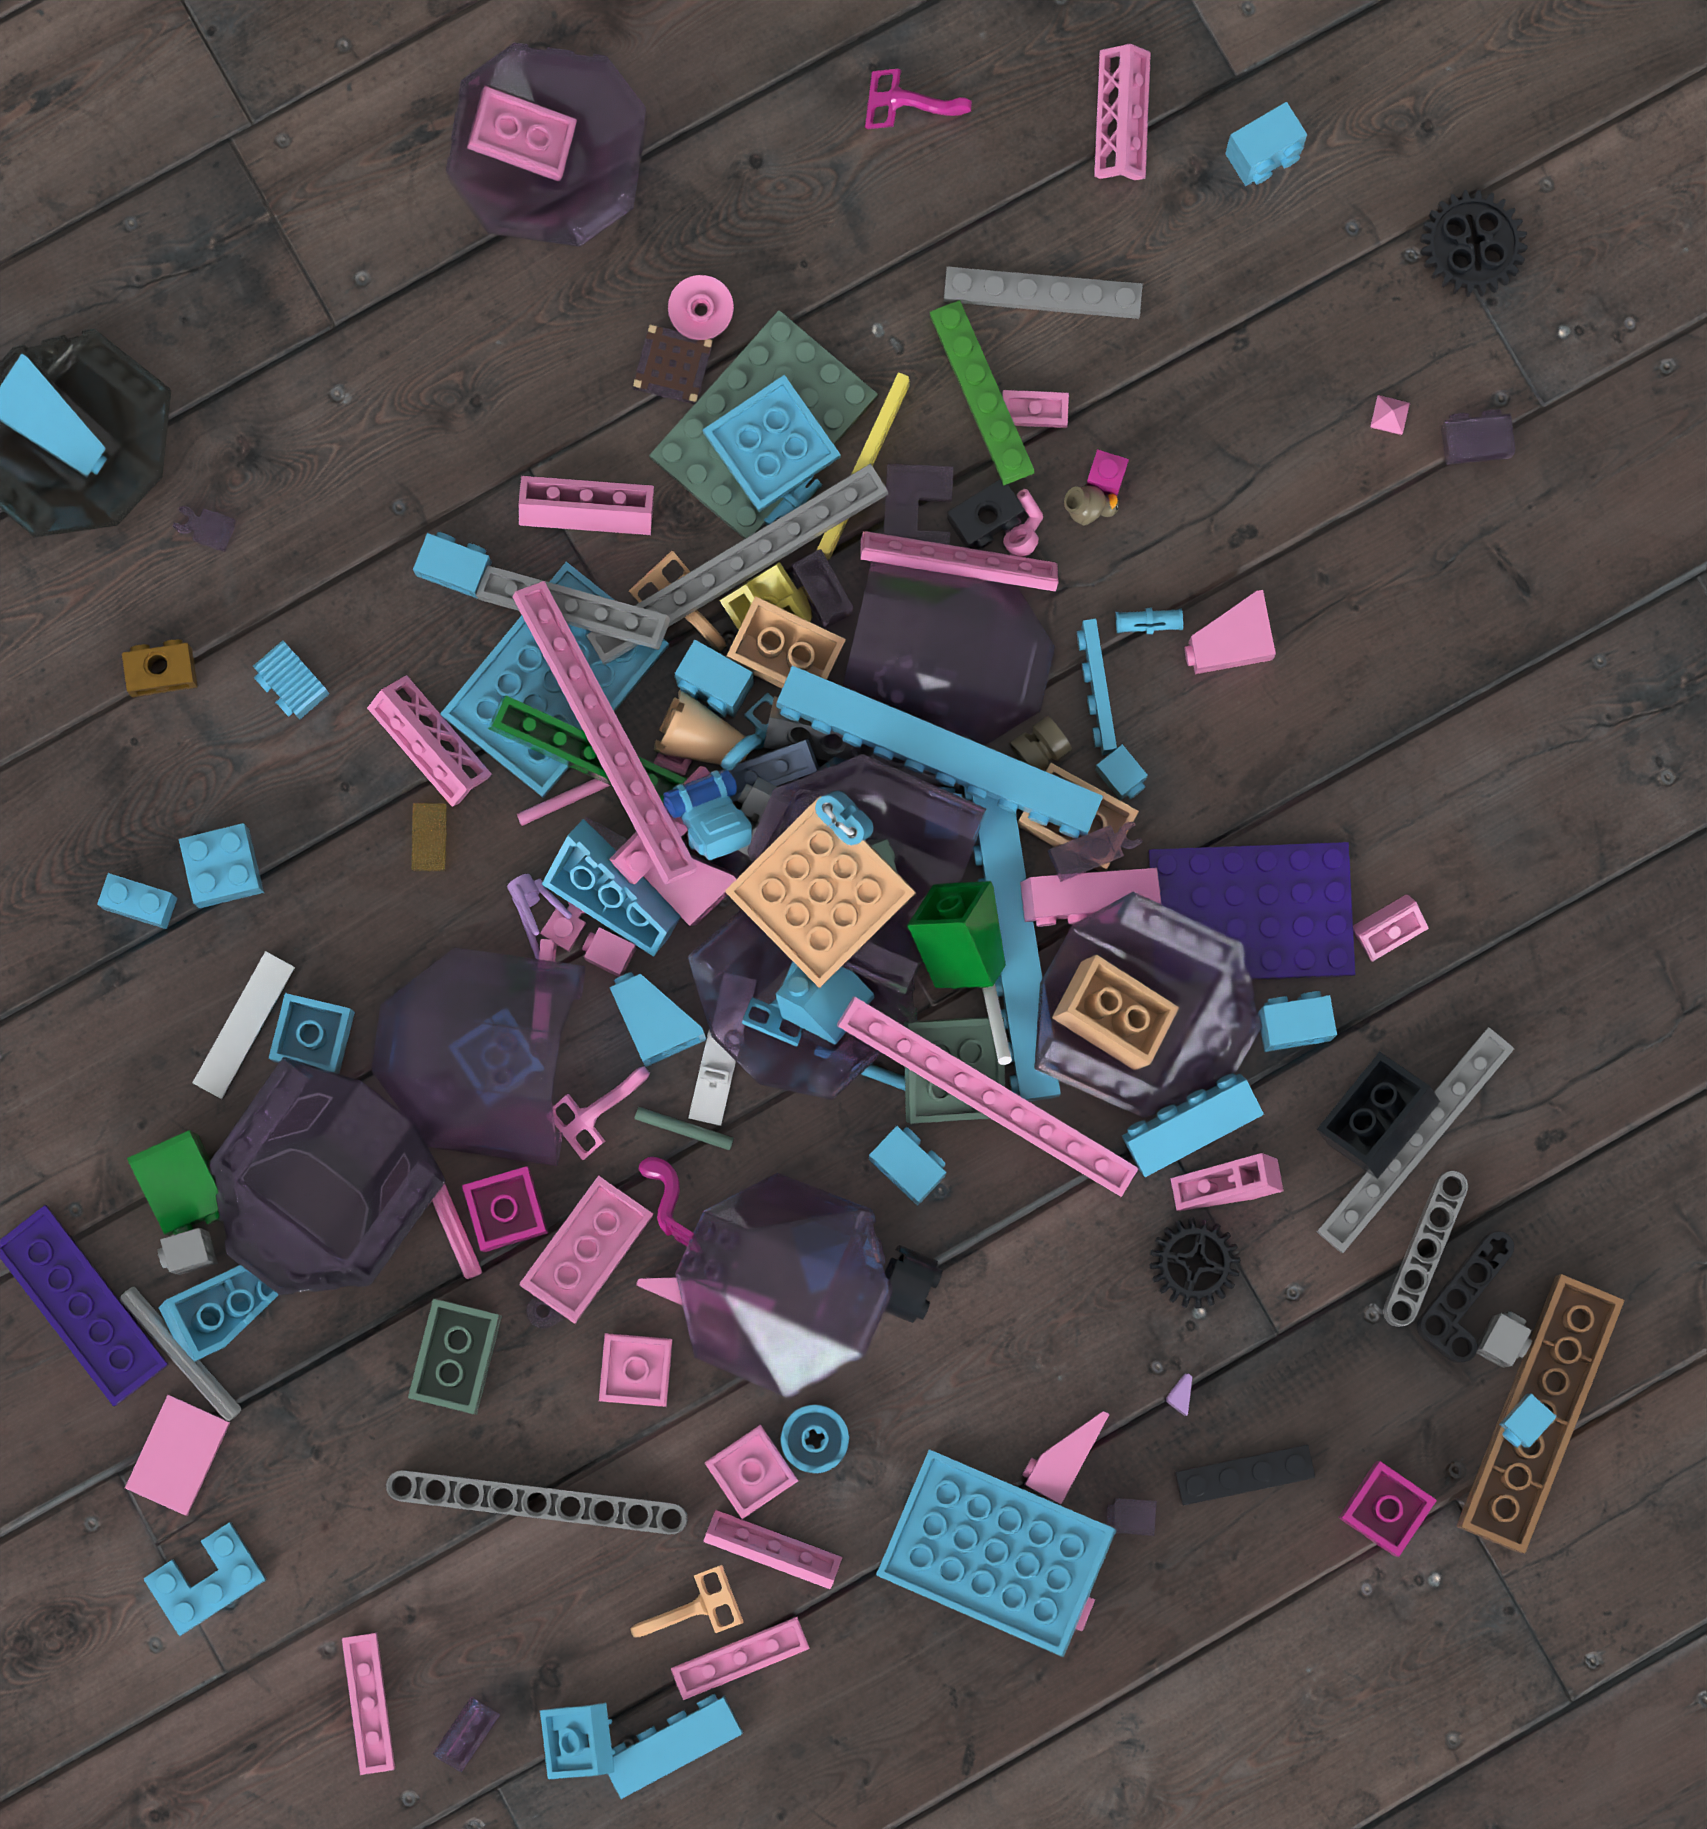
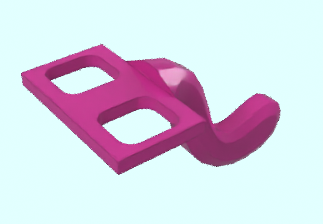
[865,69,972,129]
[639,1157,705,1257]

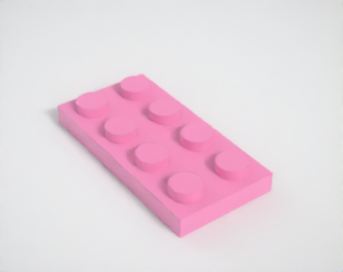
[520,1176,653,1324]

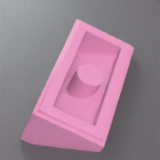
[1353,895,1429,962]

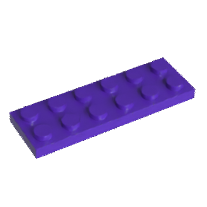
[0,1205,169,1406]

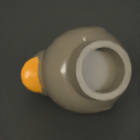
[1064,485,1119,525]

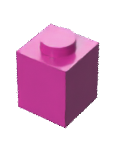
[1086,449,1129,496]

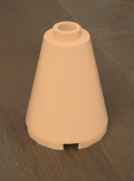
[654,690,748,765]

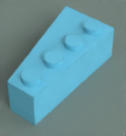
[542,819,681,957]

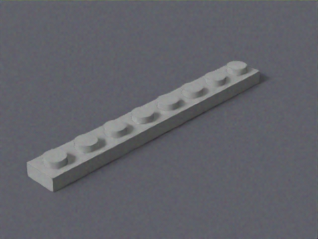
[1316,1027,1515,1253]

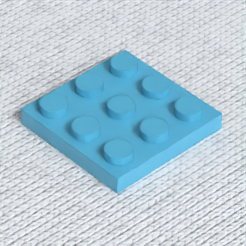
[703,375,841,512]

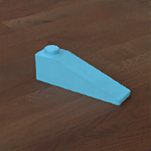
[159,1264,281,1362]

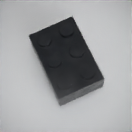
[1317,1052,1440,1179]

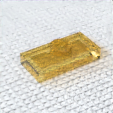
[411,803,447,871]

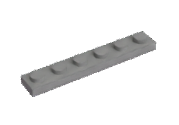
[944,267,1143,319]
[476,565,670,650]

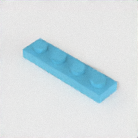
[1077,619,1117,756]

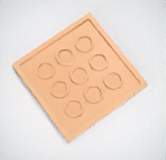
[725,796,916,988]

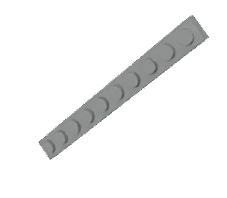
[586,463,888,665]

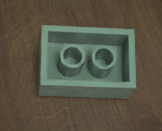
[408,1299,502,1415]

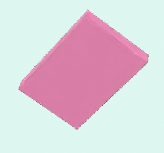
[467,86,577,181]
[125,1395,230,1516]

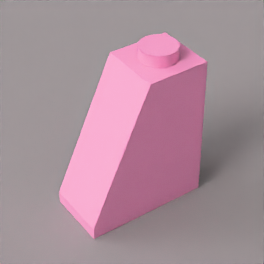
[1185,590,1276,674]
[644,854,740,926]

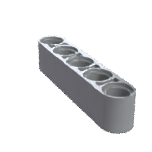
[1383,1171,1468,1327]

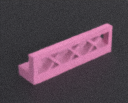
[1094,44,1151,180]
[367,675,492,807]

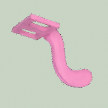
[546,1066,650,1160]

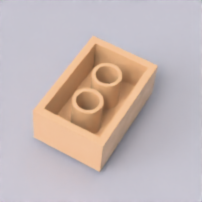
[1018,763,1139,872]
[1052,955,1179,1070]

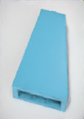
[0,354,107,477]

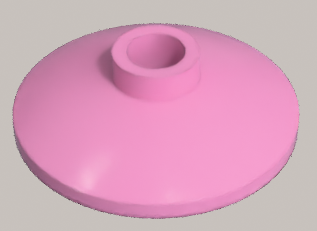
[668,275,734,340]

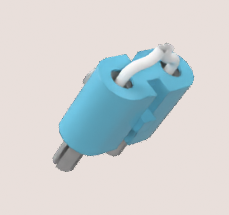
[815,791,873,845]

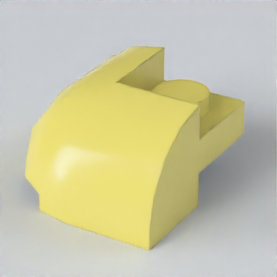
[720,562,812,630]

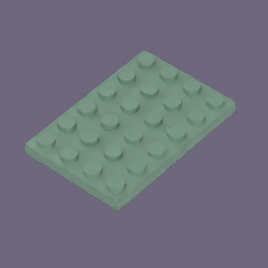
[649,310,878,539]

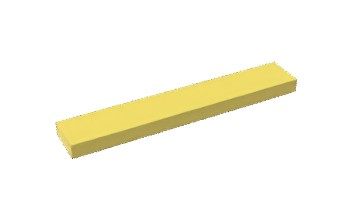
[817,372,910,561]

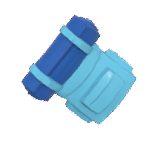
[663,769,752,860]

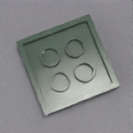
[904,1017,1005,1124]

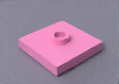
[599,1333,673,1407]
[704,1424,798,1519]

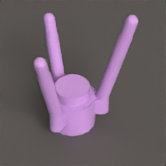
[507,874,572,960]

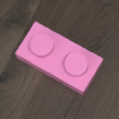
[1002,390,1069,428]

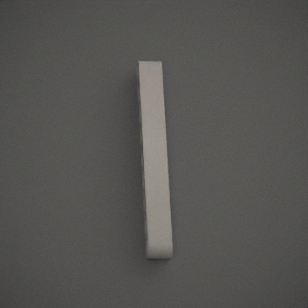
[386,1471,688,1534]

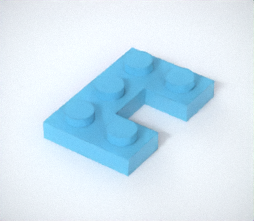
[143,1522,267,1636]

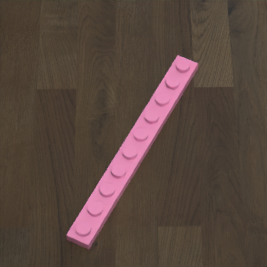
[512,581,697,885]
[837,996,1139,1197]

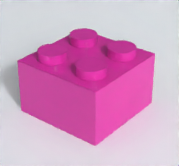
[462,1166,548,1252]
[1338,1461,1437,1557]

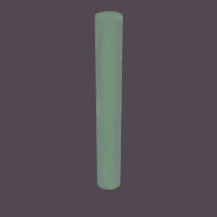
[635,1107,734,1150]

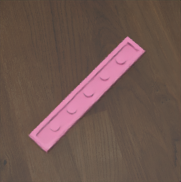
[861,531,1058,591]

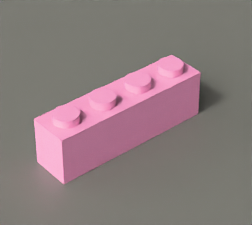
[519,476,654,535]
[1020,868,1162,927]

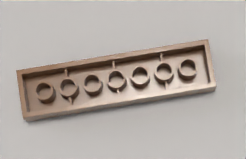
[1456,1274,1625,1553]

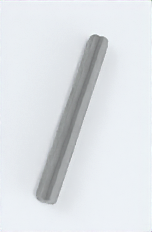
[120,1287,241,1421]

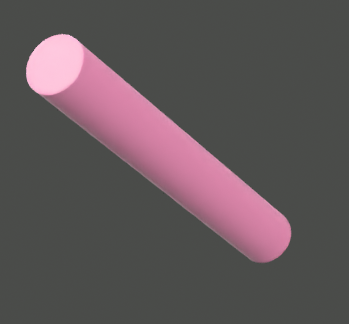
[516,778,611,826]

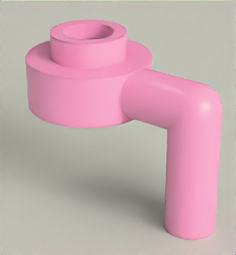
[1003,489,1043,557]

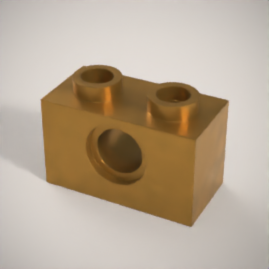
[122,639,198,697]

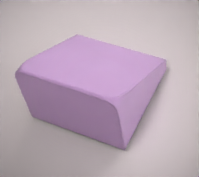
[1165,1374,1192,1416]

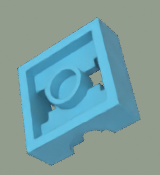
[540,1703,615,1779]

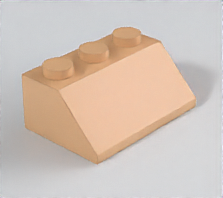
[726,596,846,688]

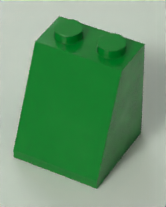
[907,881,1006,989]
[127,1130,224,1236]

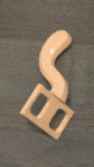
[629,551,727,652]
[630,1565,744,1638]

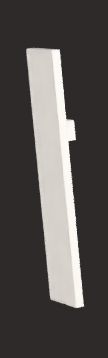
[193,951,295,1099]
[688,972,755,1126]

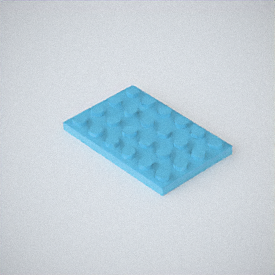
[440,562,669,798]
[876,1450,1116,1657]

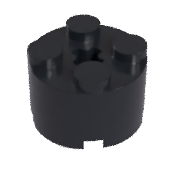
[874,1245,943,1323]

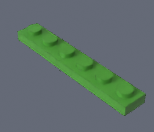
[930,300,1034,485]

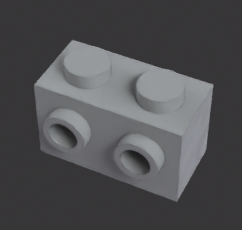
[1477,1312,1532,1368]

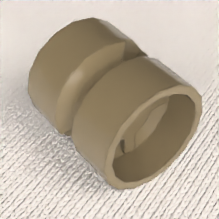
[1009,715,1072,771]

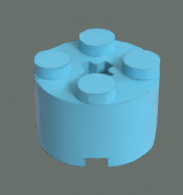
[781,1405,849,1473]

